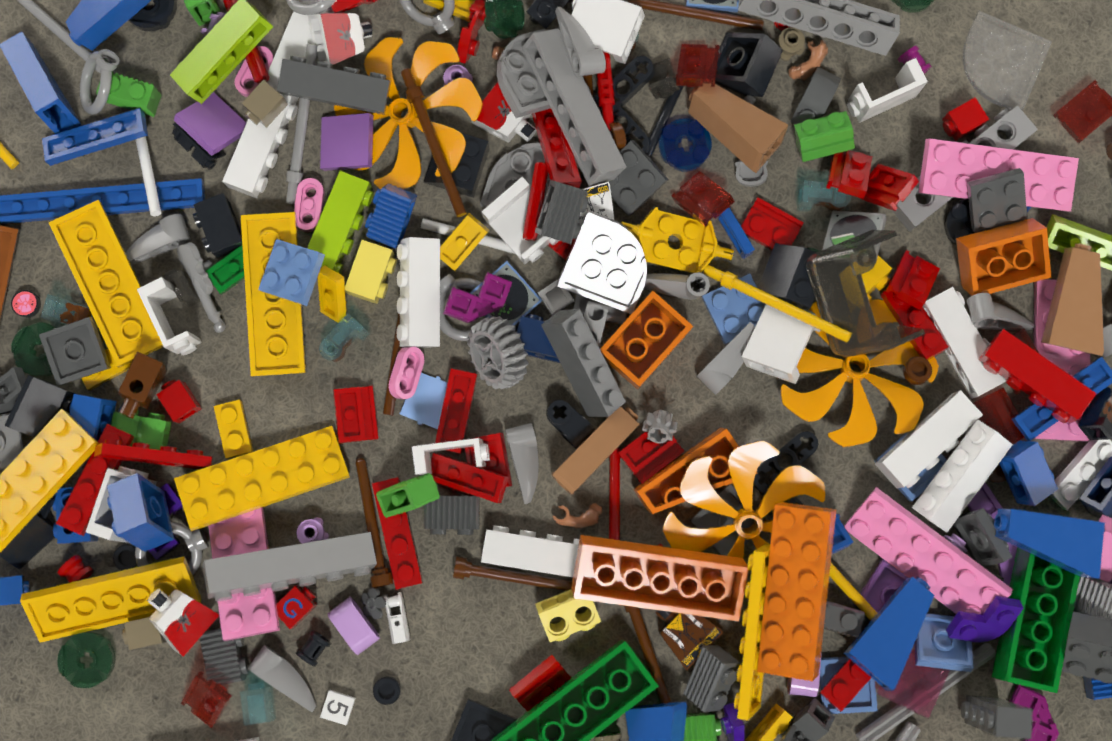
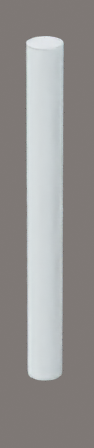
[135,136,161,216]
[421,218,515,254]

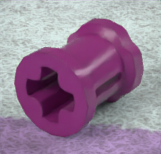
[897,45,932,74]

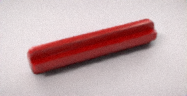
[523,162,548,241]

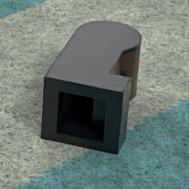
[1078,387,1112,440]

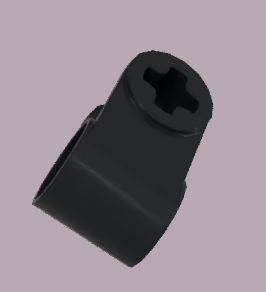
[546,400,596,450]

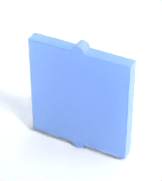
[400,372,448,429]

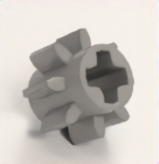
[642,409,678,444]

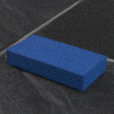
[716,204,755,259]

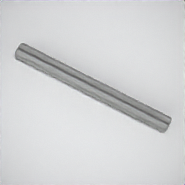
[856,643,996,741]

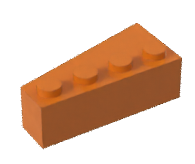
[633,428,758,514]

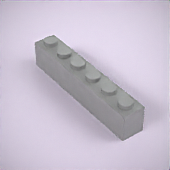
[522,28,626,186]
[203,532,377,601]

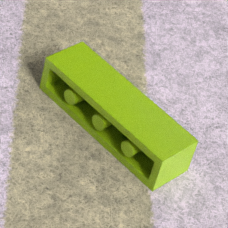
[170,0,274,104]
[307,171,374,274]
[1047,214,1112,271]

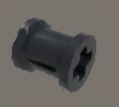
[295,630,332,667]

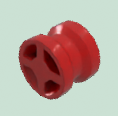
[57,554,94,583]

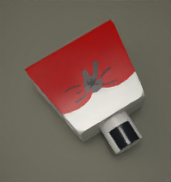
[307,13,372,65]
[471,82,536,143]
[148,589,219,657]

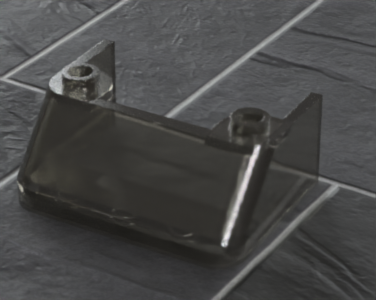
[807,230,925,357]

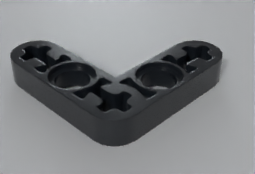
[594,56,656,154]
[753,431,819,505]

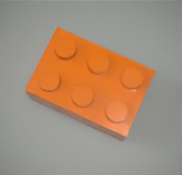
[956,218,1051,296]
[600,291,693,390]

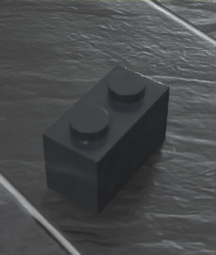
[193,193,242,258]

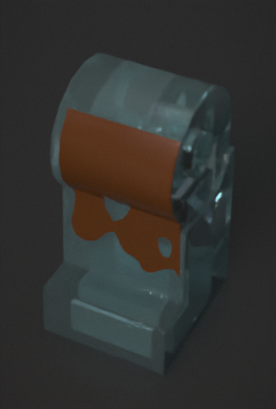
[797,180,851,212]
[41,294,96,325]
[319,313,371,362]

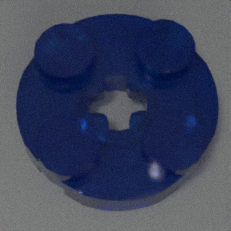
[659,118,712,172]

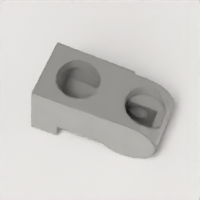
[584,300,609,348]

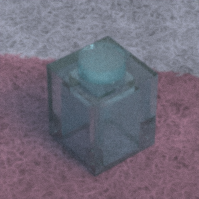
[240,682,276,725]

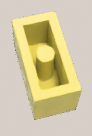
[345,240,397,304]

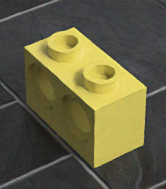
[535,589,601,642]

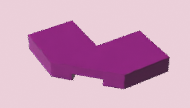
[443,272,512,323]
[1010,684,1059,741]

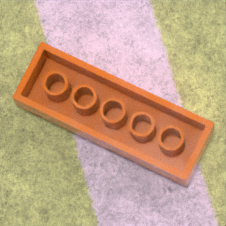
[757,502,836,682]
[571,535,749,621]

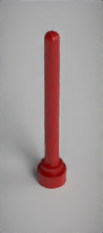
[609,448,620,540]

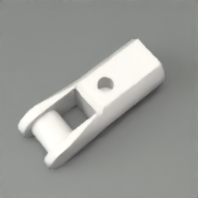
[384,592,410,644]

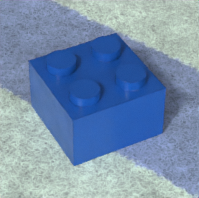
[107,473,174,552]

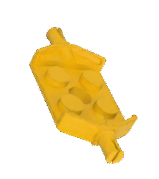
[621,207,734,273]

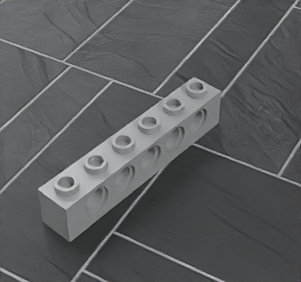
[738,0,900,56]
[892,105,1038,232]

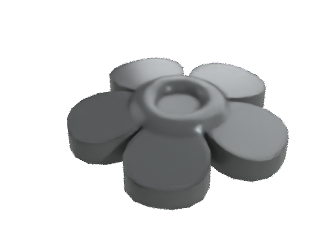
[361,588,386,619]

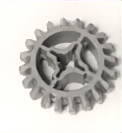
[467,316,529,390]

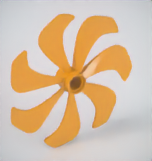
[334,37,483,190]
[781,292,939,447]
[663,441,825,558]

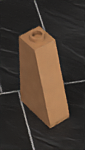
[688,80,788,173]
[1041,243,1104,356]
[552,407,639,496]

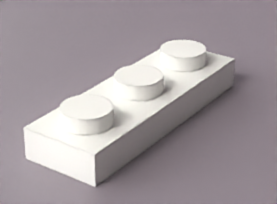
[1050,440,1112,511]

